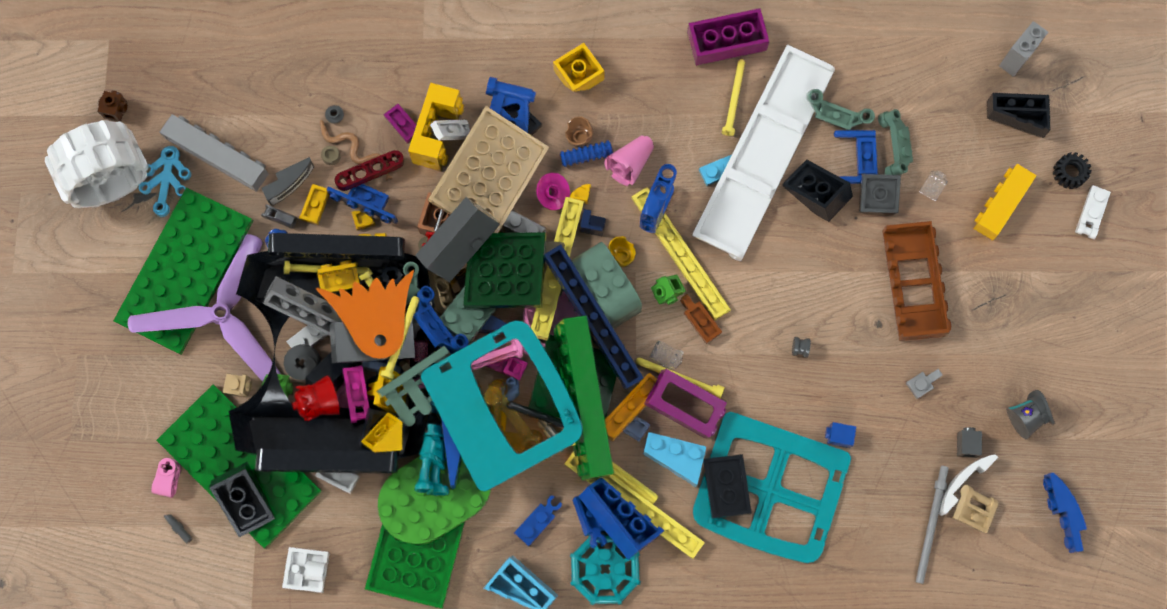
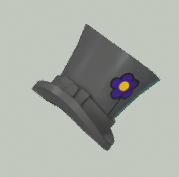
[1006,390,1055,439]

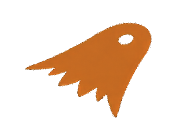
[316,270,414,359]

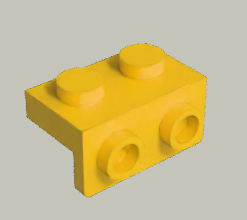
[317,260,360,293]

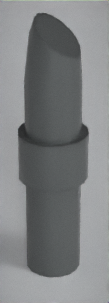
[163,514,193,544]

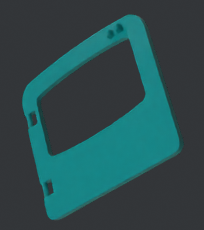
[421,321,583,491]

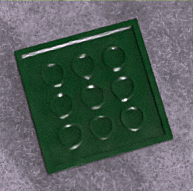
[463,232,546,308]
[528,334,617,419]

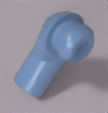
[500,377,519,407]

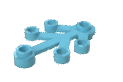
[138,146,191,217]

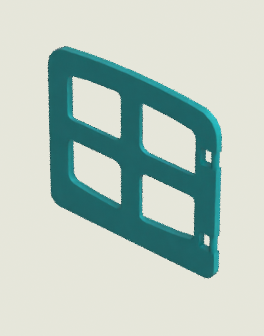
[693,412,851,563]

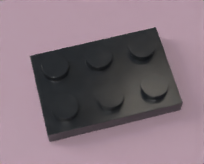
[703,454,752,519]

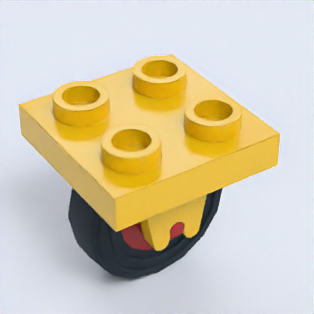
[365,366,407,413]

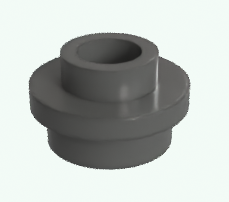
[325,105,344,124]

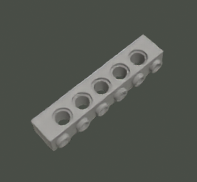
[263,277,343,335]

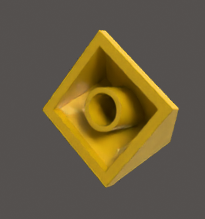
[361,412,402,452]

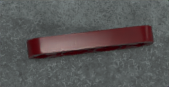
[334,150,404,191]

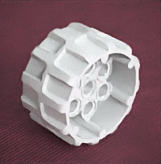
[45,120,148,208]

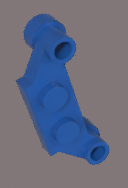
[413,286,469,354]

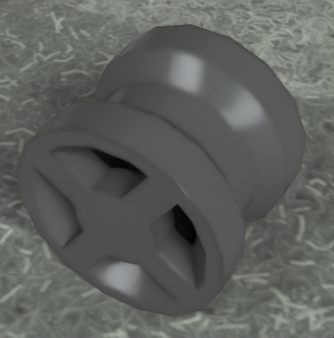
[792,337,811,358]

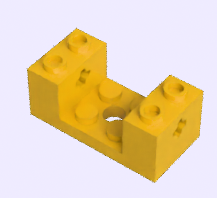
[408,83,465,171]

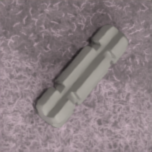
[537,420,566,452]

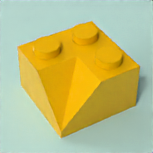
[553,43,605,92]

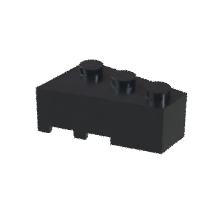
[987,93,1051,138]
[305,352,362,391]

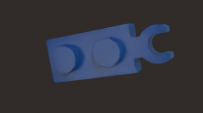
[514,495,562,546]
[573,496,607,549]

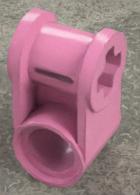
[151,458,181,498]

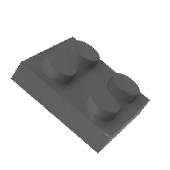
[859,174,901,213]

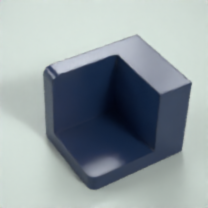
[580,209,606,236]

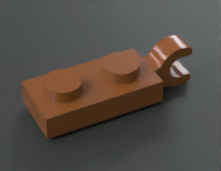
[680,294,722,344]

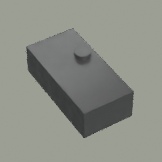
[415,197,500,282]
[330,320,415,364]

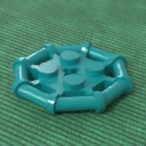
[570,535,641,606]

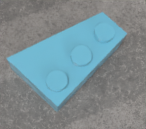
[643,432,706,488]
[483,556,559,609]

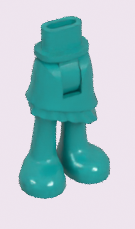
[415,424,449,496]

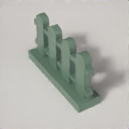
[376,346,452,426]

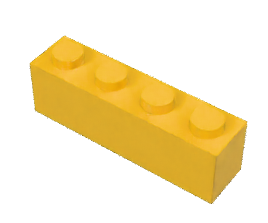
[973,164,1037,241]

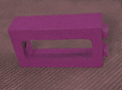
[644,368,727,438]

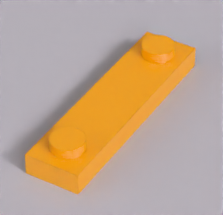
[605,373,657,442]

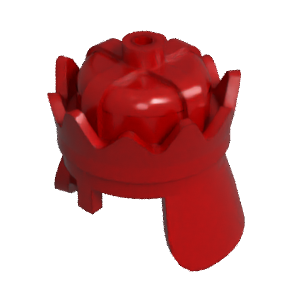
[292,375,340,421]

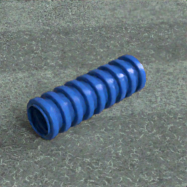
[560,140,613,167]

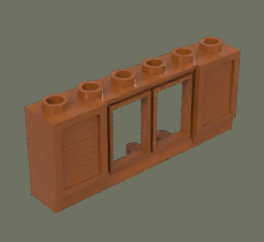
[882,221,951,341]

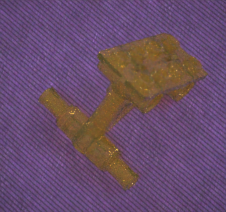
[485,378,551,460]

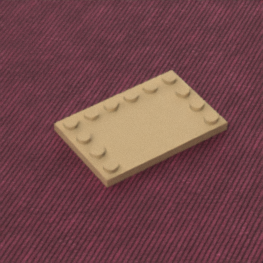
[428,106,549,233]

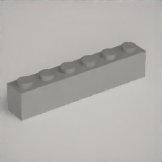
[160,114,269,192]

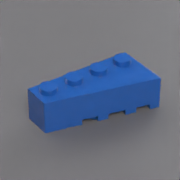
[578,477,664,560]

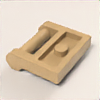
[953,485,998,534]

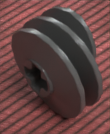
[283,344,321,380]

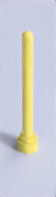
[635,357,725,399]

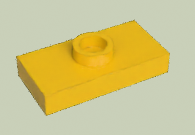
[299,184,330,225]

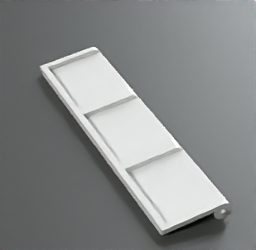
[692,45,835,261]

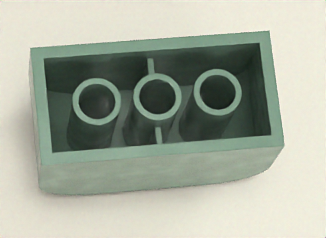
[571,242,642,329]

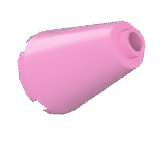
[604,136,654,186]

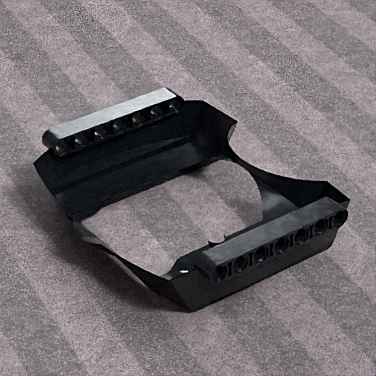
[229,233,440,474]

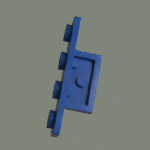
[327,184,398,224]

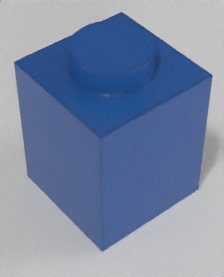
[825,422,856,448]

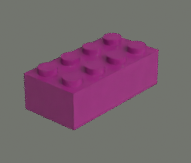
[687,8,769,65]

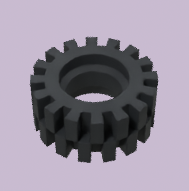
[1053,152,1092,189]

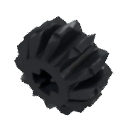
[375,262,405,290]

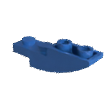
[1043,473,1087,553]

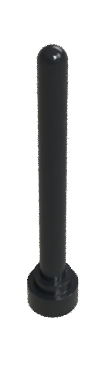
[507,401,564,428]

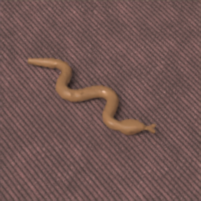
[320,120,392,181]

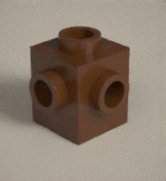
[97,91,128,122]

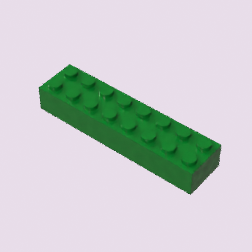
[554,315,614,481]

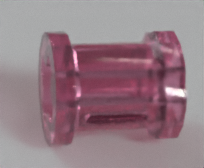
[412,340,430,362]

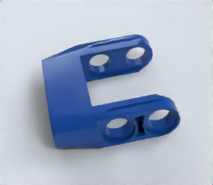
[639,164,677,233]

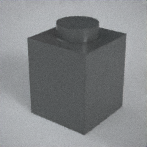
[957,427,982,458]

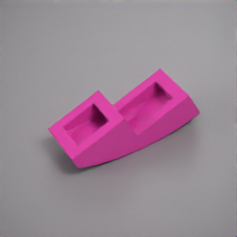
[486,349,528,381]

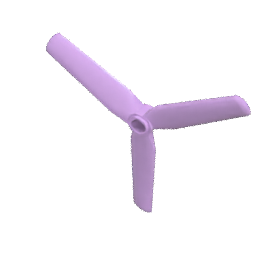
[128,234,281,382]

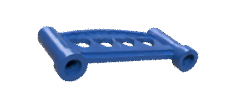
[486,77,536,133]

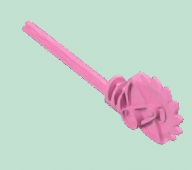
[413,291,579,389]

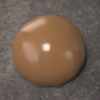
[565,117,593,147]

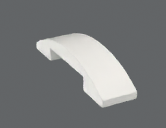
[939,455,998,516]

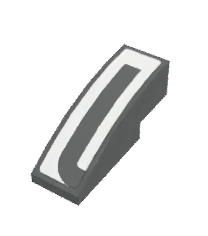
[261,157,315,206]

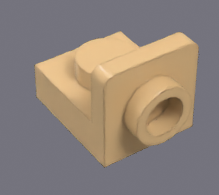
[223,374,252,397]

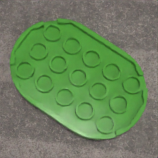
[378,450,491,545]

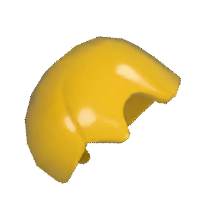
[608,236,636,267]

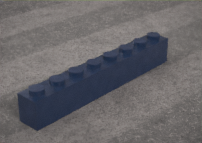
[544,244,644,389]

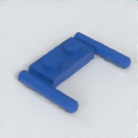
[834,130,878,184]

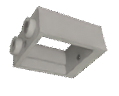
[999,21,1048,77]

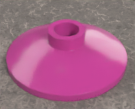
[536,173,570,210]

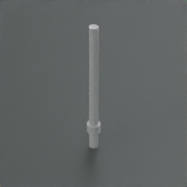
[915,466,949,584]

